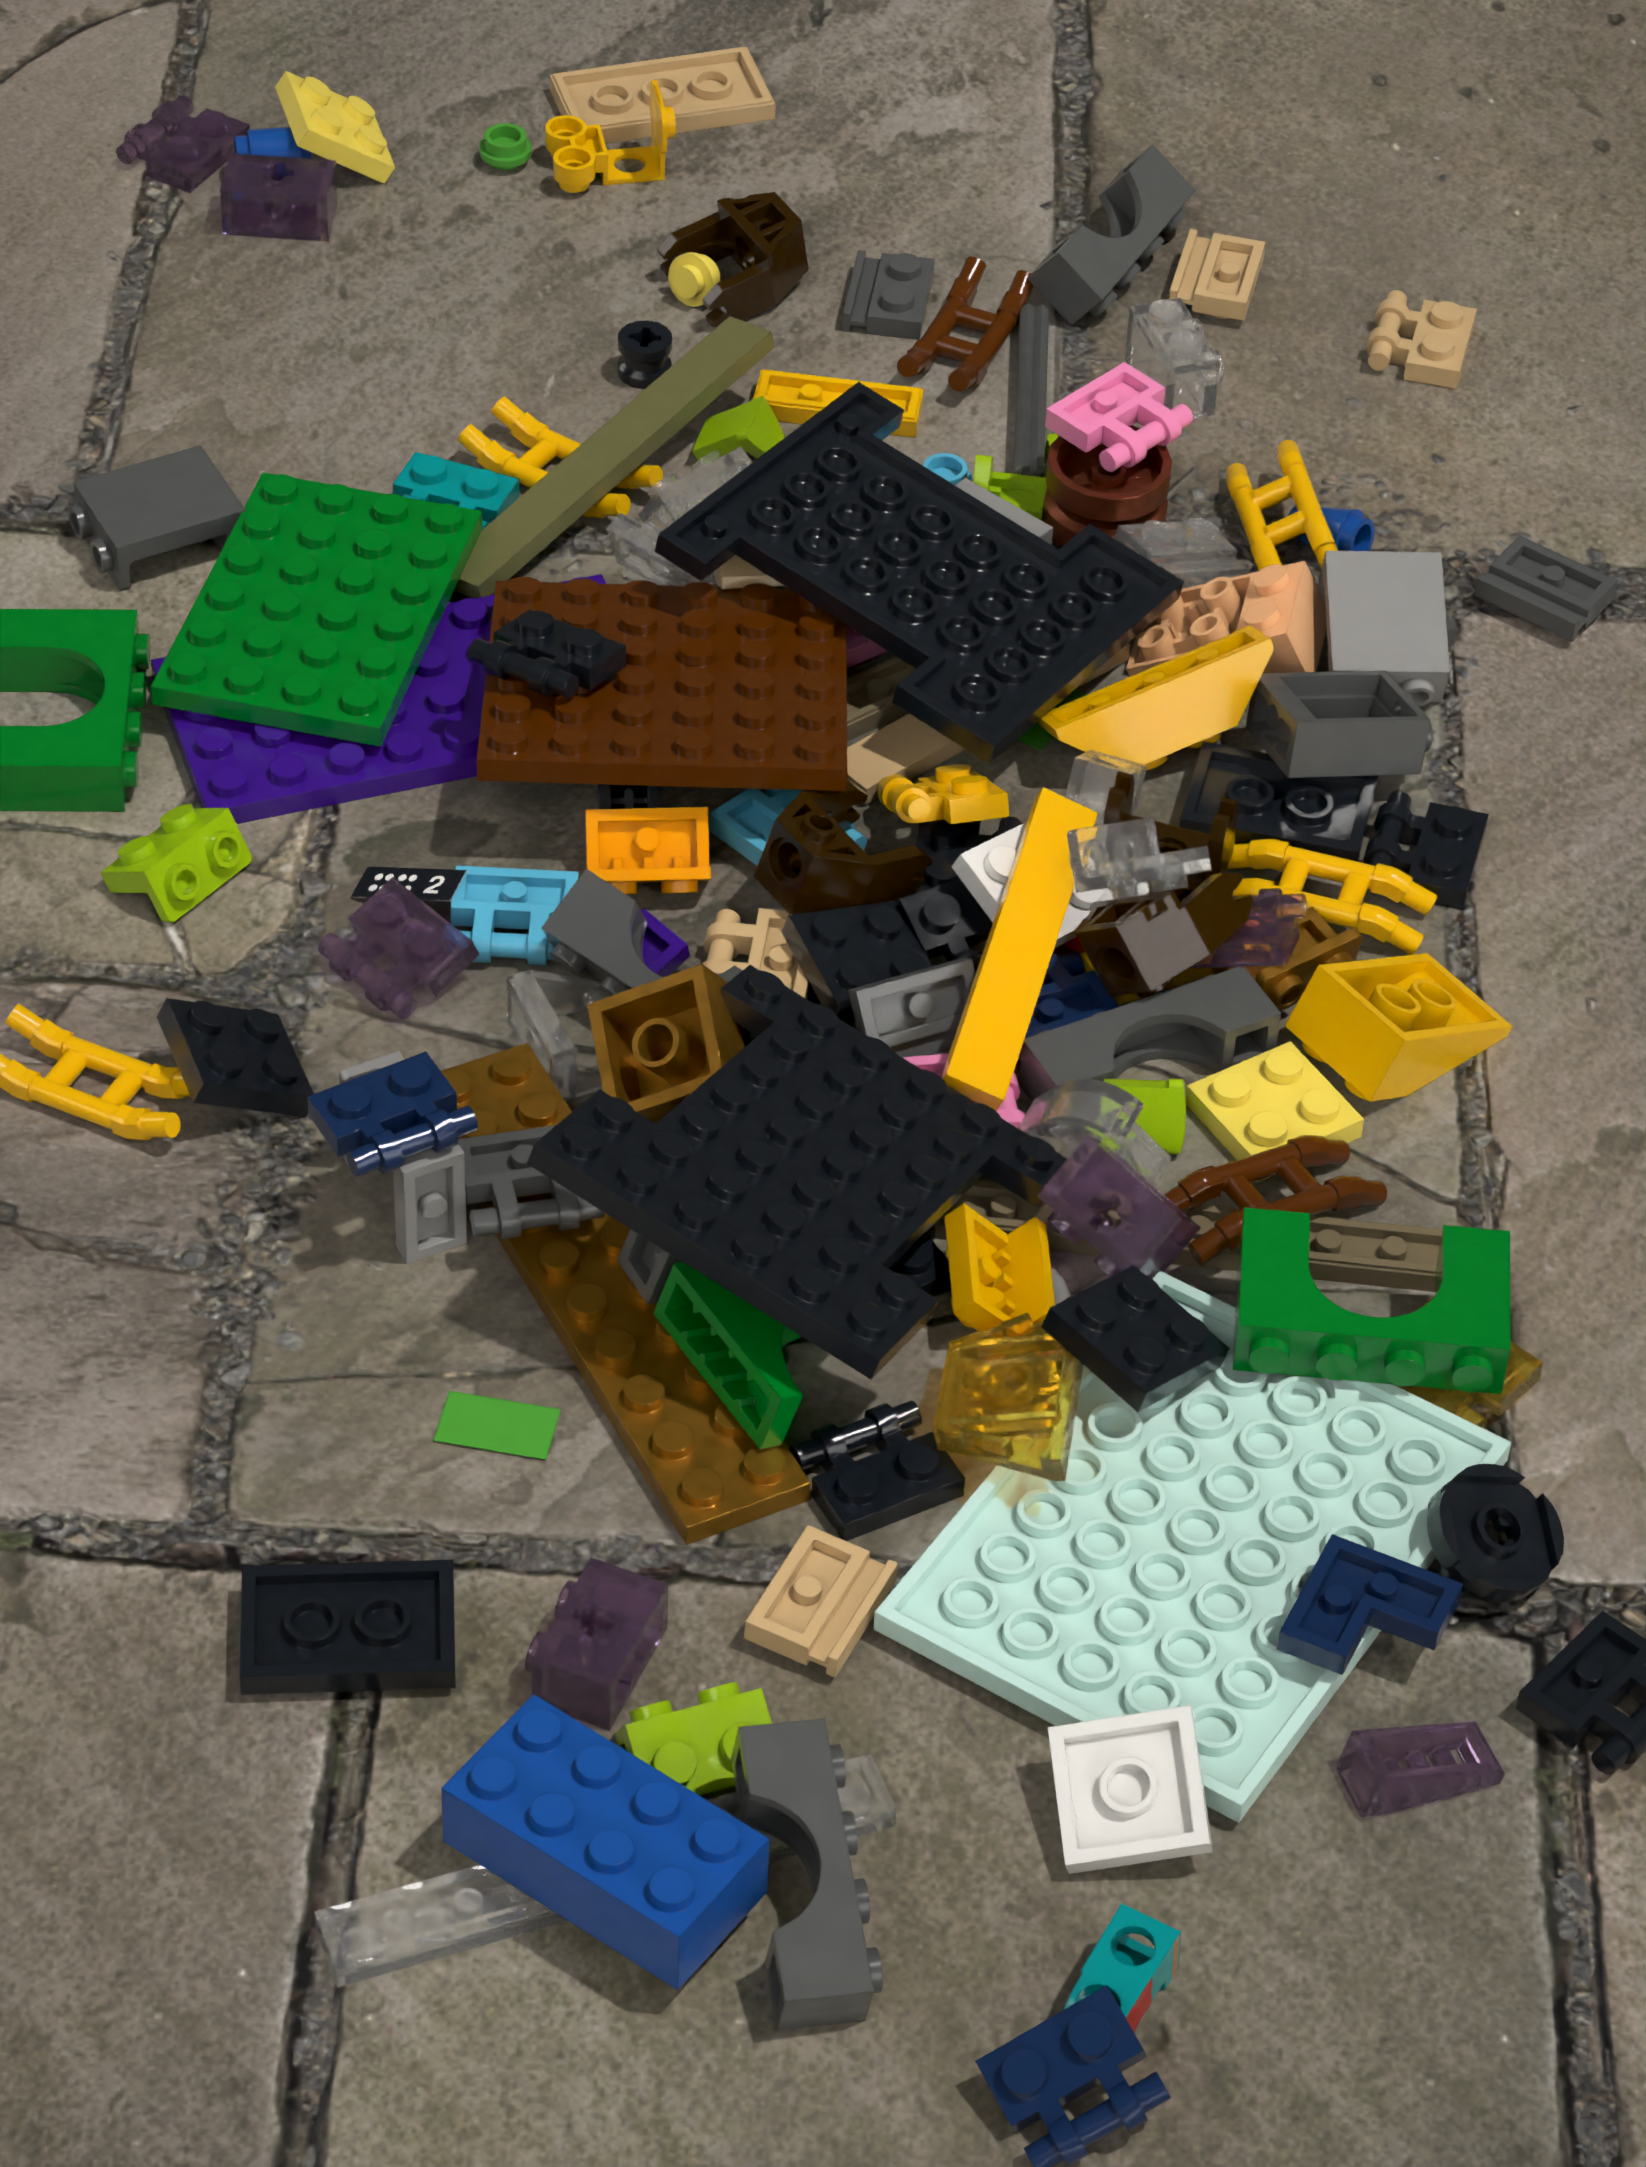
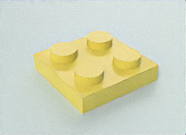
[275,71,395,184]
[1186,1041,1364,1183]

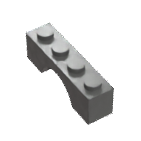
[1027,144,1195,325]
[541,869,757,1046]
[1019,965,1281,1133]
[731,1718,883,2031]

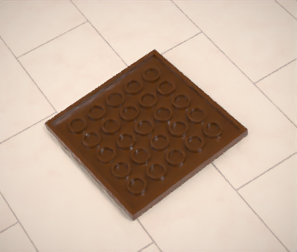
[477,577,847,791]

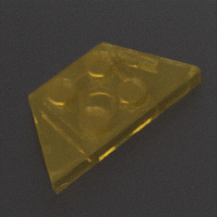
[933,1294,1083,1481]

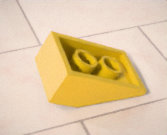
[1284,953,1513,1102]

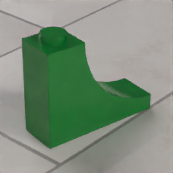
[653,1262,803,1449]

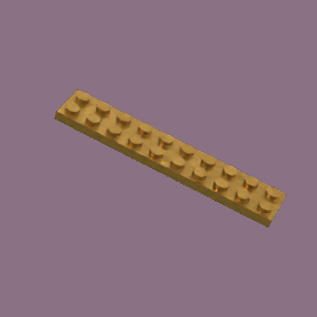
[441,1043,811,1545]

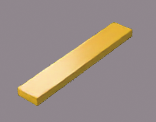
[941,787,1098,1111]

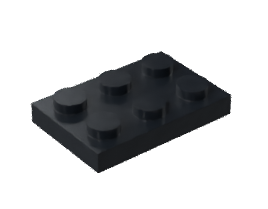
[1179,741,1379,862]
[240,1559,456,1695]

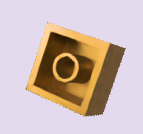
[587,964,746,1124]

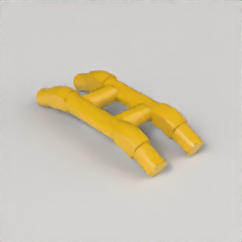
[457,396,663,518]
[1226,440,1338,571]
[1227,839,1437,955]
[0,1003,190,1140]

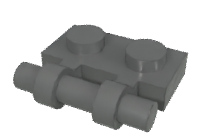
[457,1125,605,1239]

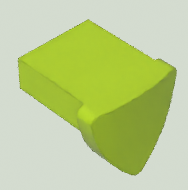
[692,396,785,468]
[973,454,1047,521]
[1102,1078,1186,1155]

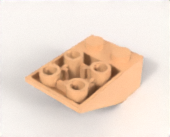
[1126,561,1327,676]

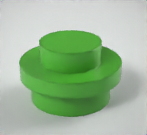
[479,123,532,171]

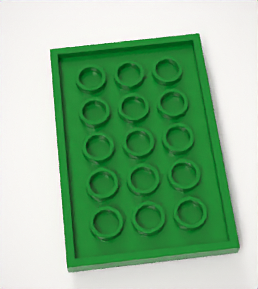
[151,472,482,747]

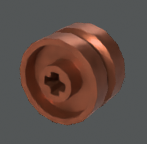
[1042,425,1172,555]

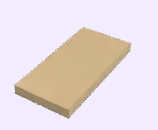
[550,47,776,144]

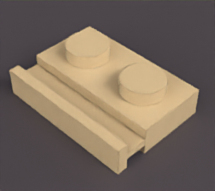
[1168,229,1266,321]
[744,1525,898,1678]

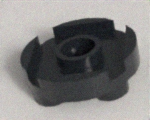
[1427,1464,1564,1602]

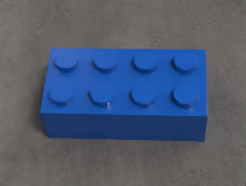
[441,1694,770,1990]

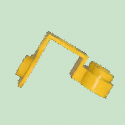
[545,80,676,193]

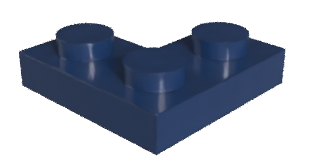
[1277,1534,1463,1675]

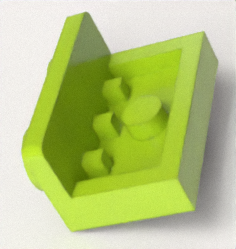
[100,804,252,922]
[614,1682,772,1796]

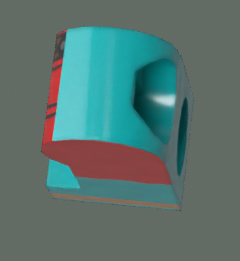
[1064,1903,1181,2033]

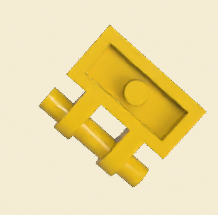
[877,764,1009,824]

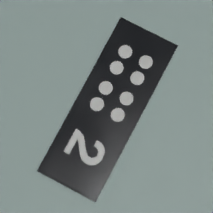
[351,867,467,901]

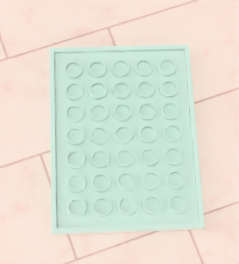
[874,1271,1511,1823]

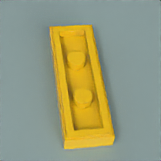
[753,369,924,438]

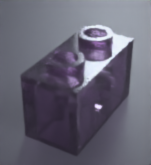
[220,153,337,242]
[1038,1136,1201,1279]
[525,1558,668,1731]

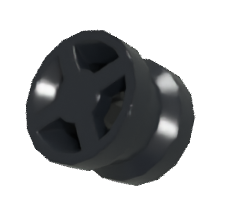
[618,320,672,389]

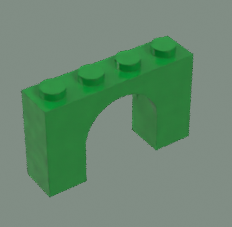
[0,609,150,812]
[1232,1207,1511,1394]

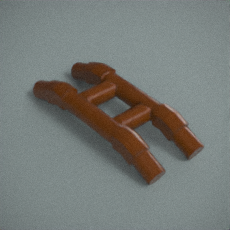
[897,256,1034,392]
[1151,1135,1387,1266]

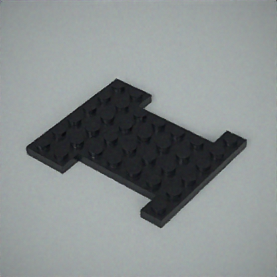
[654,382,1184,764]
[527,965,1074,1380]

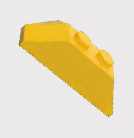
[1038,625,1274,771]

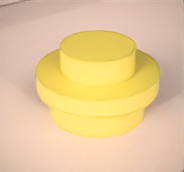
[668,252,720,307]

